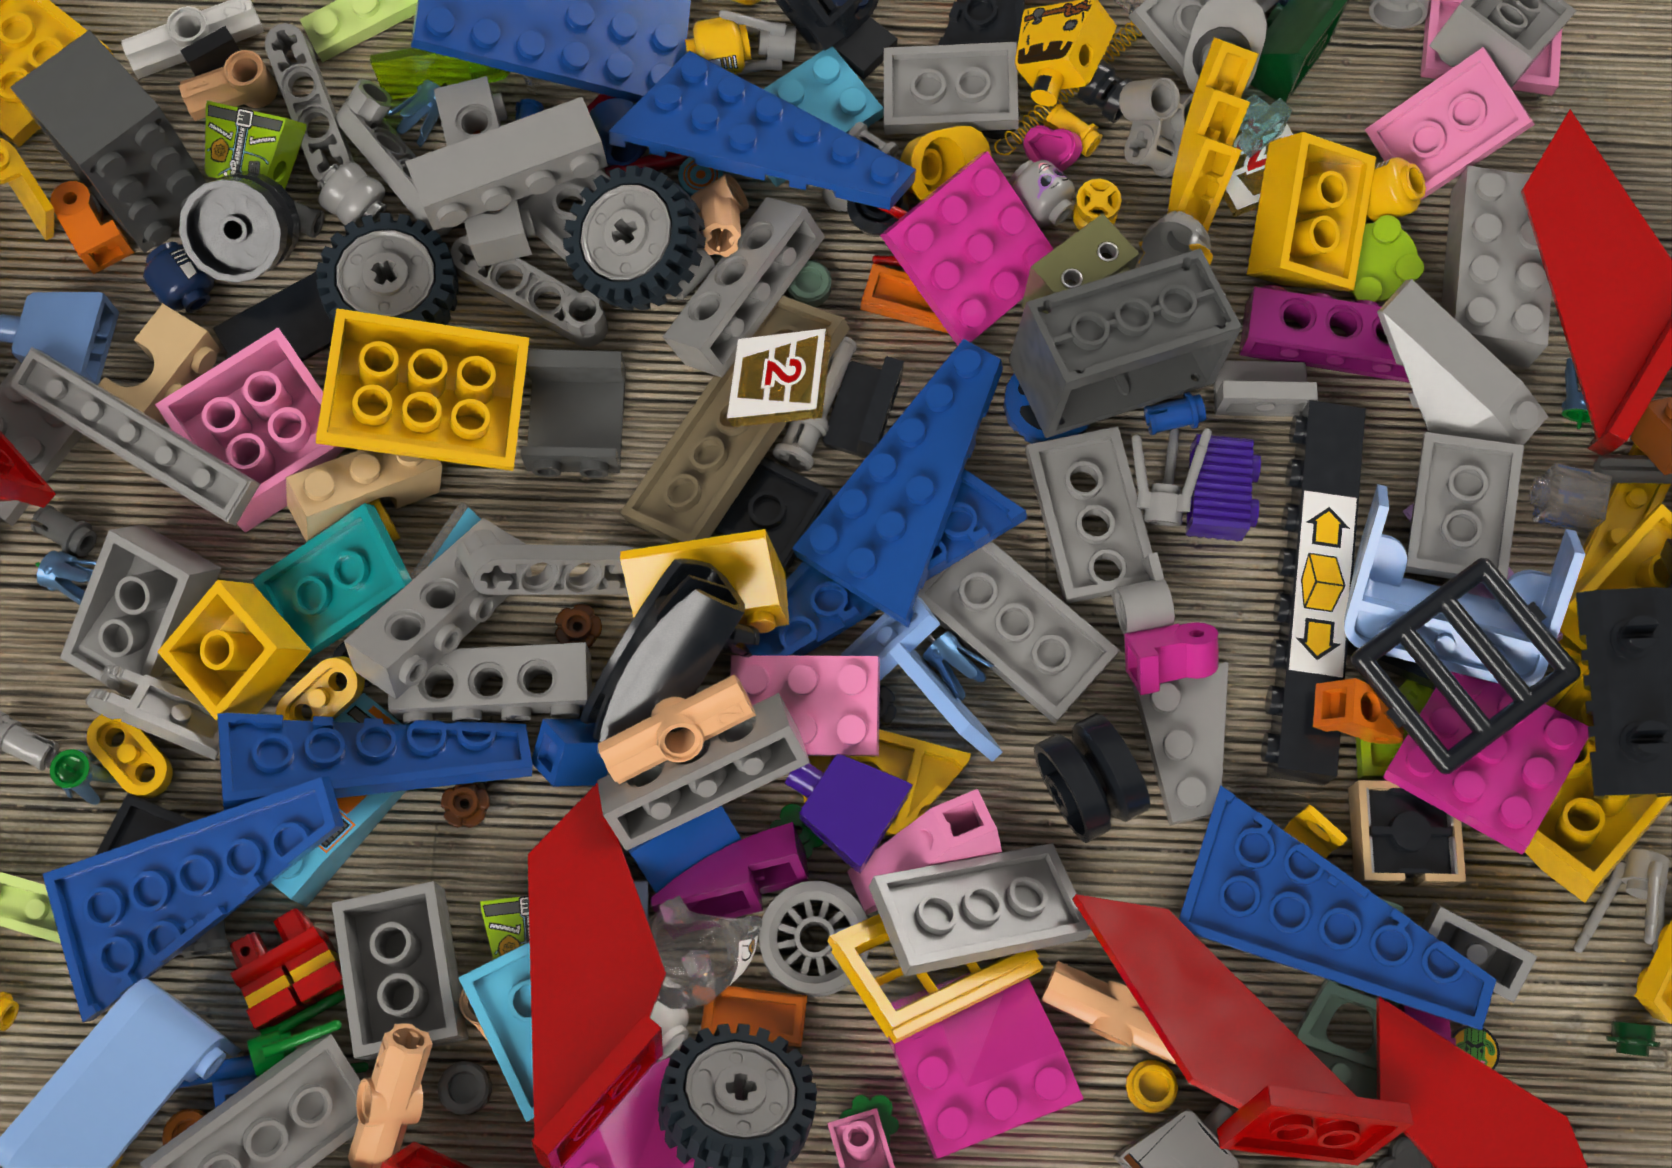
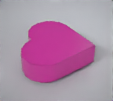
[1023,125,1082,172]

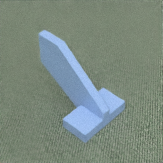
[841,595,1003,762]

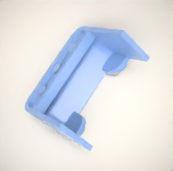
[1344,484,1585,687]
[0,978,241,1168]

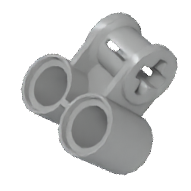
[1119,78,1194,178]

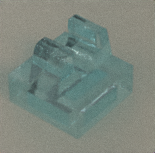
[1238,94,1292,158]

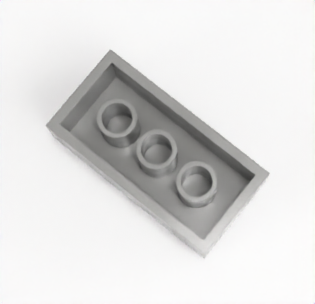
[1441,165,1552,368]

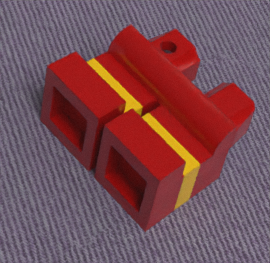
[230,908,344,1030]

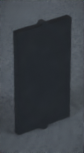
[213,272,334,362]

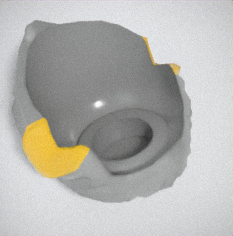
[1138,211,1213,270]

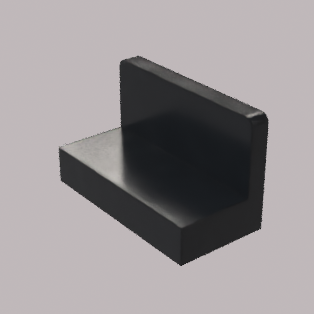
[823,356,904,458]

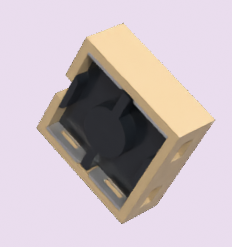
[1348,780,1466,887]

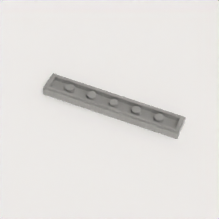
[7,347,260,526]

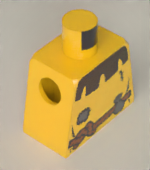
[1015,0,1117,106]

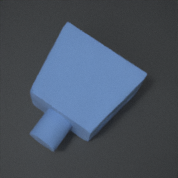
[0,292,119,385]

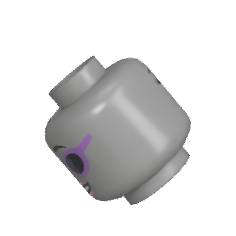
[1008,160,1075,228]

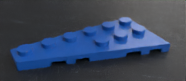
[42,776,344,1023]

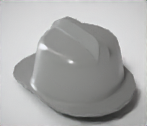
[1183,0,1267,93]

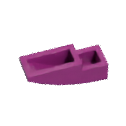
[651,822,809,934]

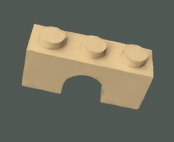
[98,303,221,424]
[286,450,443,542]

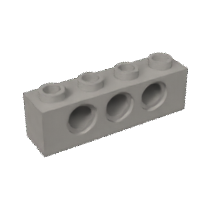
[434,76,536,268]
[663,197,825,378]
[344,518,532,699]
[388,642,592,725]
[597,693,810,851]

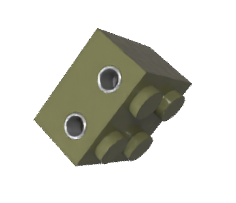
[1022,213,1140,314]

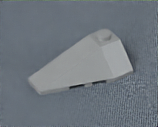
[1377,279,1549,445]

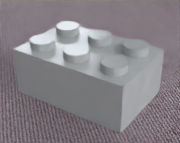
[332,881,469,1061]

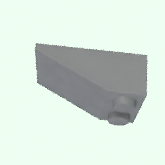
[1429,0,1577,88]
[60,524,221,699]

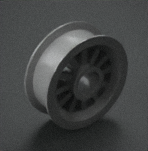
[759,881,869,997]

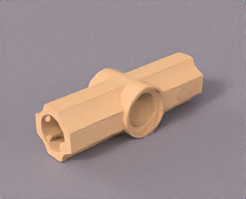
[598,674,756,785]
[1040,961,1177,1065]
[348,1023,433,1168]

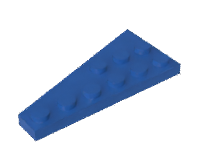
[411,0,691,103]
[608,51,916,210]
[792,339,1003,628]
[745,468,1027,656]
[1179,785,1497,1031]

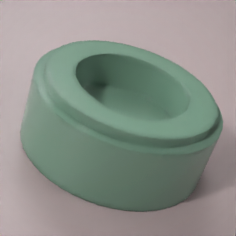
[786,260,831,307]

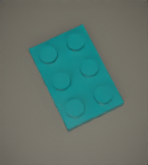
[252,503,412,663]

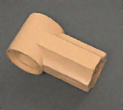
[178,50,278,121]
[691,174,749,258]

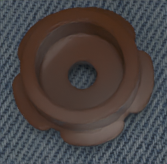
[555,604,602,648]
[441,783,490,828]

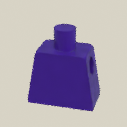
[785,754,913,874]

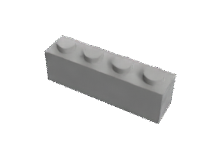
[405,97,608,231]

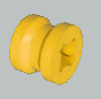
[1072,178,1122,230]

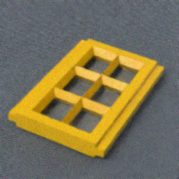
[827,914,1043,1044]

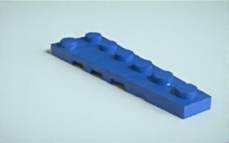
[217,713,533,810]

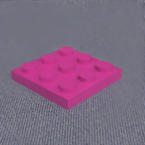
[880,151,1054,346]
[1383,671,1589,855]

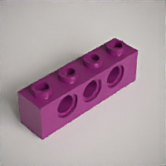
[1239,285,1410,383]

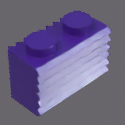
[1186,434,1261,542]

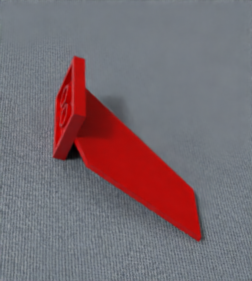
[1521,109,1672,455]
[528,782,666,1168]
[1072,894,1414,1166]
[1376,997,1588,1168]

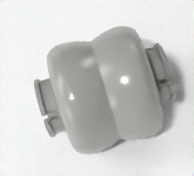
[317,162,387,227]

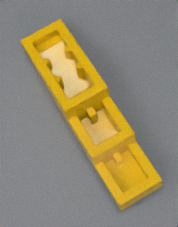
[1167,37,1259,233]

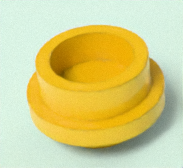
[1126,1060,1178,1113]

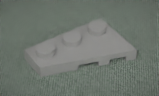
[1132,662,1229,826]

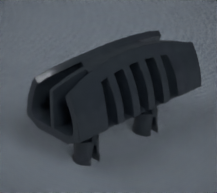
[579,559,760,754]
[1576,587,1672,799]

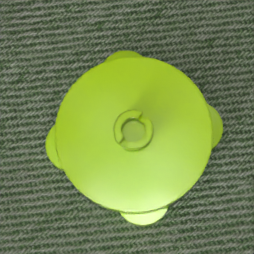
[1347,215,1424,303]

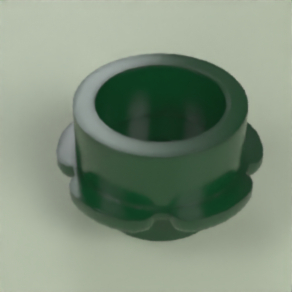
[1606,1021,1661,1057]

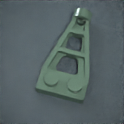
[1294,899,1404,1099]

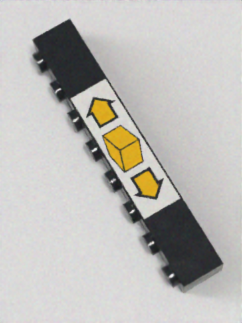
[1261,400,1366,786]

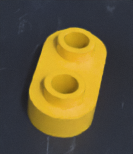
[276,656,365,721]
[87,714,173,799]

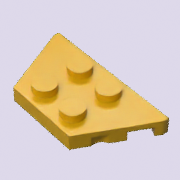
[803,729,971,837]

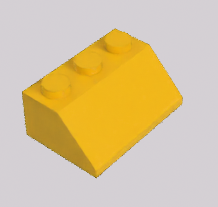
[1247,132,1376,291]
[620,529,789,633]

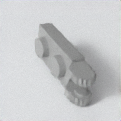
[85,665,220,760]

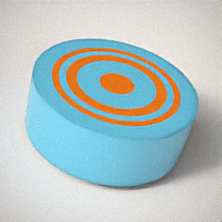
[678,157,723,196]

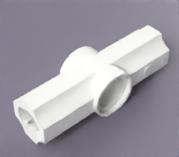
[121,0,264,79]

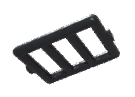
[1351,558,1581,775]

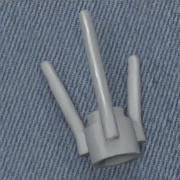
[719,10,796,75]
[1132,428,1212,526]
[1574,849,1670,954]

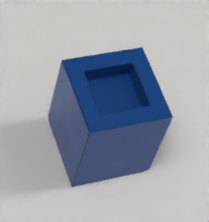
[532,719,608,787]

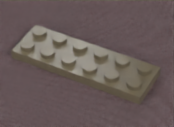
[620,295,850,543]

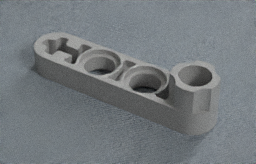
[264,23,354,182]
[335,79,453,236]
[450,235,608,347]
[457,529,633,595]

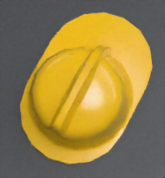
[900,126,992,201]

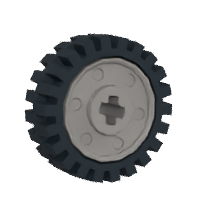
[563,165,706,311]
[316,213,459,325]
[658,1023,817,1168]

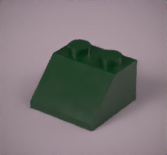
[1250,0,1349,105]

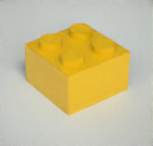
[157,580,312,721]

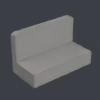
[1213,361,1318,417]

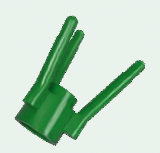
[247,988,369,1077]

